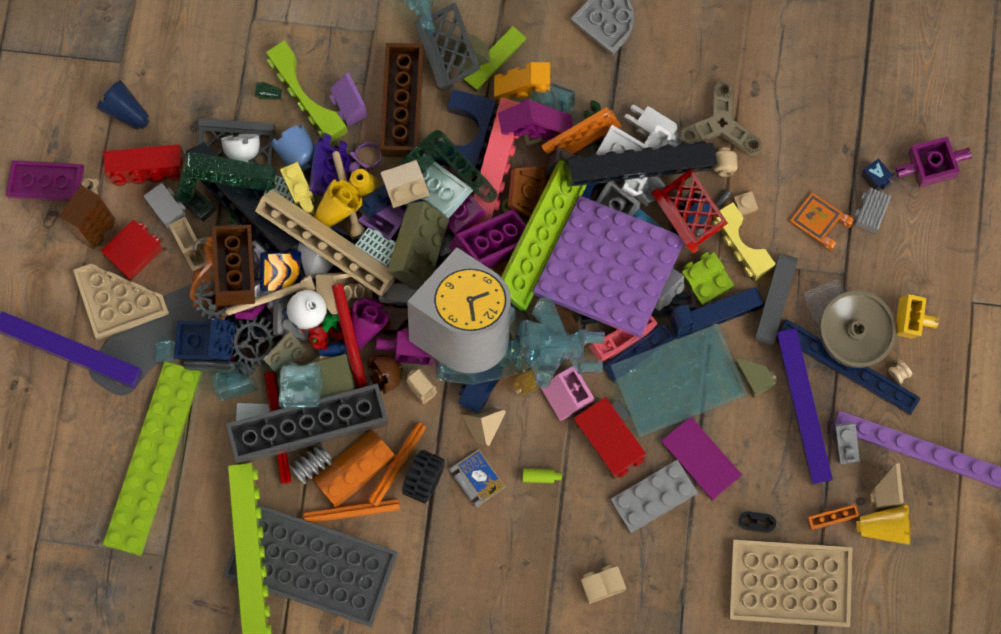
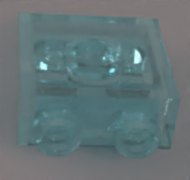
[278,363,323,407]

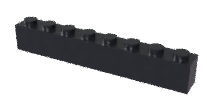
[563,141,718,187]
[183,142,299,261]

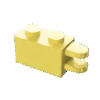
[280,162,315,216]

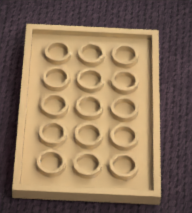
[729,540,853,628]

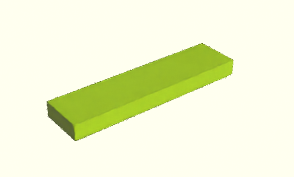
[463,26,526,92]

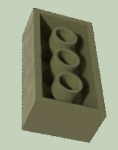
[387,201,449,289]

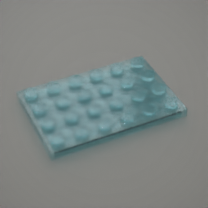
[610,324,748,438]

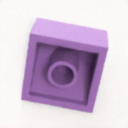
[329,73,368,126]

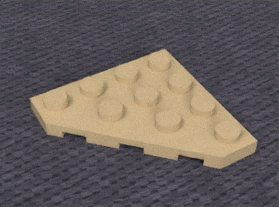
[73,264,169,340]

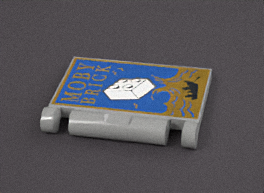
[449,449,506,508]

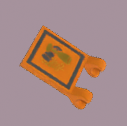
[790,192,854,251]

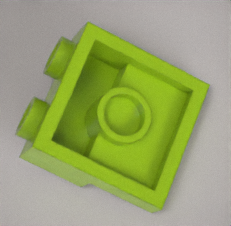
[682,252,735,306]

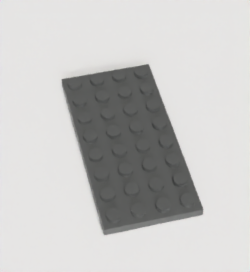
[223,505,398,628]

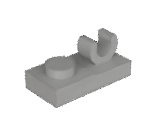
[835,422,860,464]

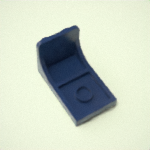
[174,317,235,361]

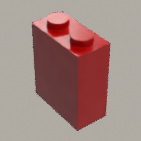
[101,219,163,281]

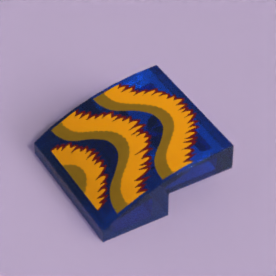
[260,250,301,291]

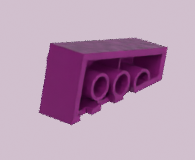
[498,99,573,141]

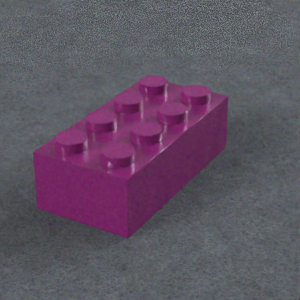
[449,209,526,268]

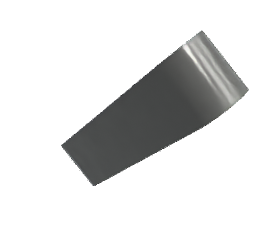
[754,253,798,346]

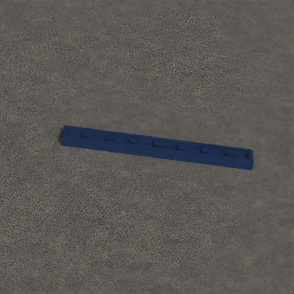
[776,319,921,415]

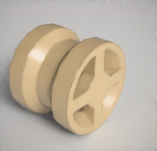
[888,360,913,385]

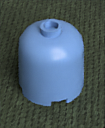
[271,124,314,172]

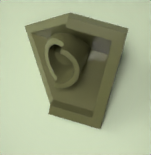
[453,34,490,72]

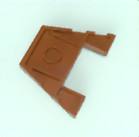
[508,166,551,220]

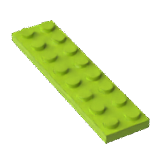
[501,160,587,310]

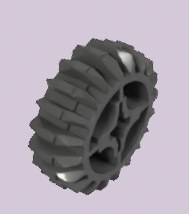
[232,316,280,368]

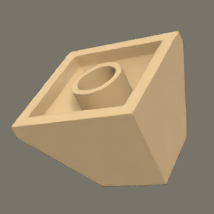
[870,463,904,510]

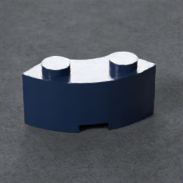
[458,363,505,414]

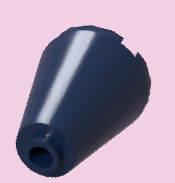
[96,80,150,130]

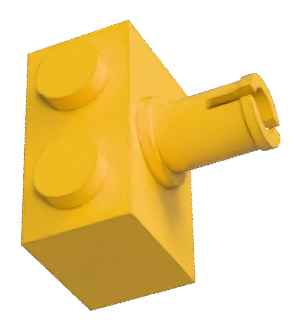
[896,294,939,339]

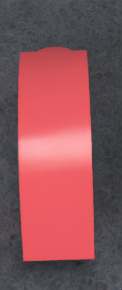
[589,315,657,362]

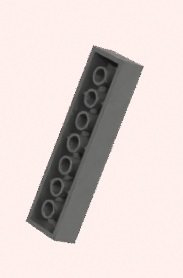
[226,384,388,465]

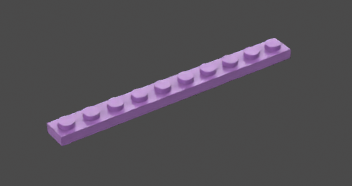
[833,411,1001,489]

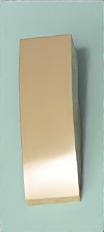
[169,217,206,274]

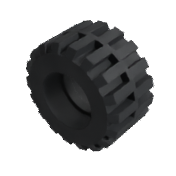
[402,450,445,504]

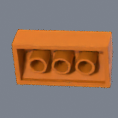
[312,430,395,508]

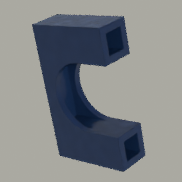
[431,89,498,175]

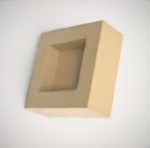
[734,191,758,215]

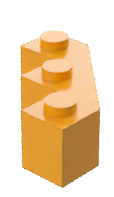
[494,62,550,104]

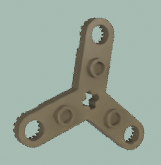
[679,80,762,156]

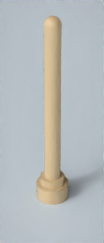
[332,151,365,240]
[225,275,316,315]

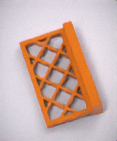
[541,107,622,155]

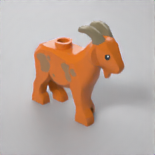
[189,237,227,320]

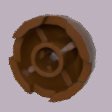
[367,355,403,394]

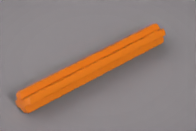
[369,422,426,506]
[303,499,400,523]

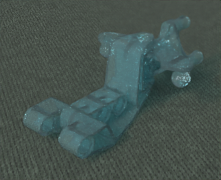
[436,297,605,388]

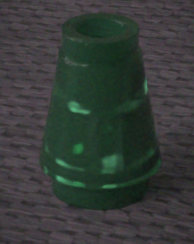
[254,81,283,100]

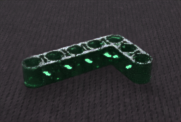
[401,130,497,203]
[176,153,276,203]

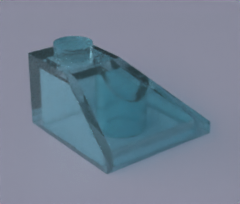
[212,371,258,401]

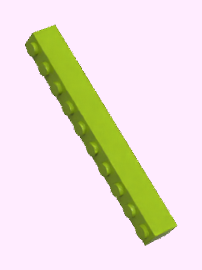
[228,463,272,634]

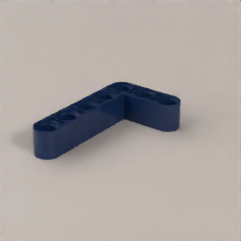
[670,287,764,339]

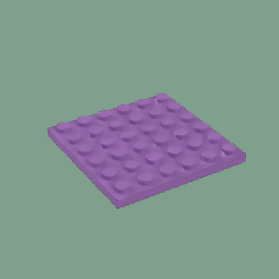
[533,196,684,338]

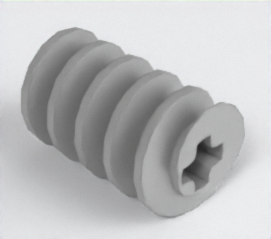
[289,443,332,484]

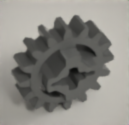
[193,278,234,320]

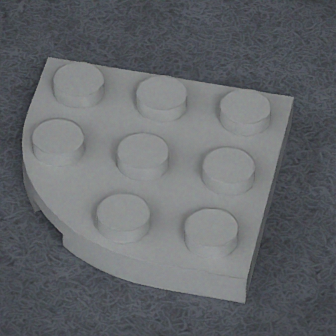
[571,0,634,56]

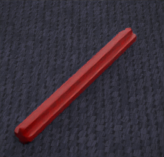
[332,283,367,389]
[264,372,291,484]

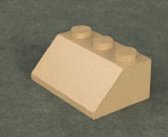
[316,271,372,314]

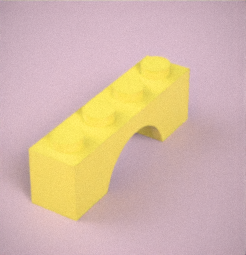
[712,203,776,281]

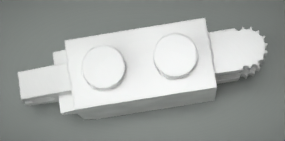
[624,105,681,147]

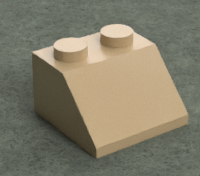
[380,160,430,208]

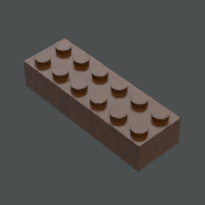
[380,43,425,157]

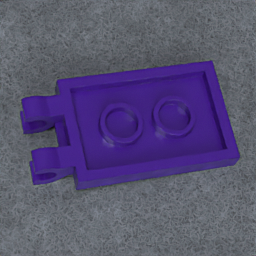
[309,133,350,197]

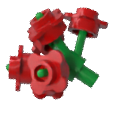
[298,312,344,350]

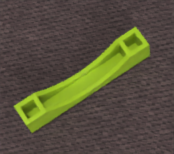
[266,40,348,144]

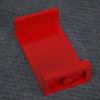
[574,397,646,479]

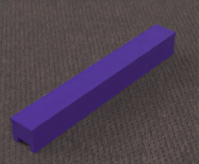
[0,311,142,389]
[776,328,833,485]

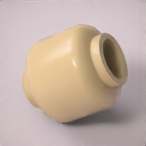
[714,147,738,177]

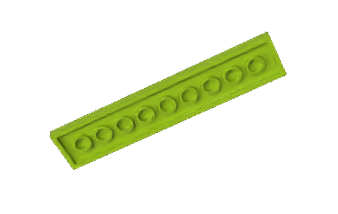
[103,361,202,556]

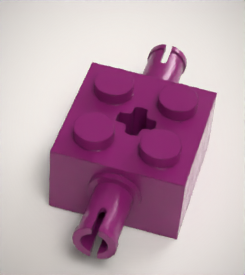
[895,136,972,188]
[376,329,435,366]

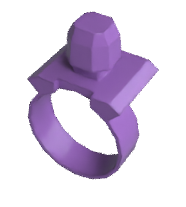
[349,142,382,174]

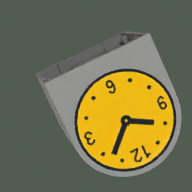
[407,248,511,373]

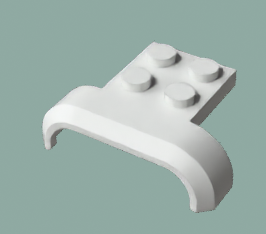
[596,125,671,196]

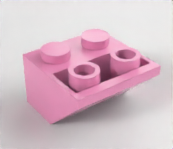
[541,365,594,422]

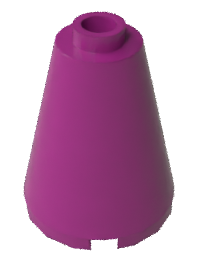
[350,298,389,350]

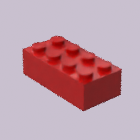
[104,144,187,186]

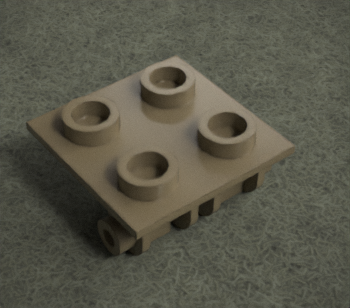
[263,331,306,377]

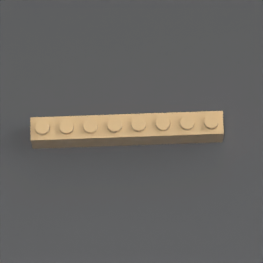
[255,190,396,296]

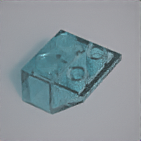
[531,83,575,113]

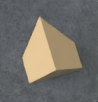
[460,408,506,446]

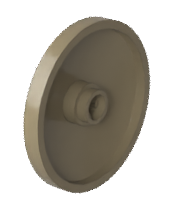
[819,291,897,368]

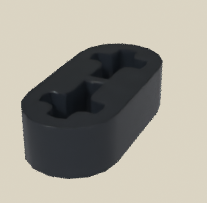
[738,511,776,533]

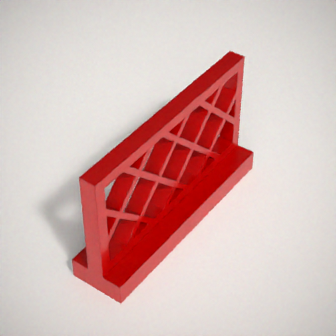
[652,169,728,253]

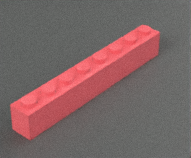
[470,98,520,228]

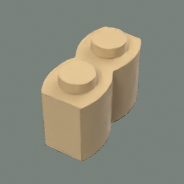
[406,369,437,404]
[580,565,626,604]

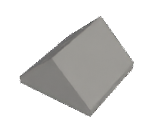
[596,182,641,216]

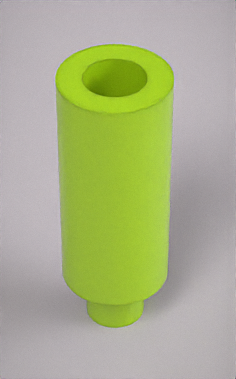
[523,468,562,483]

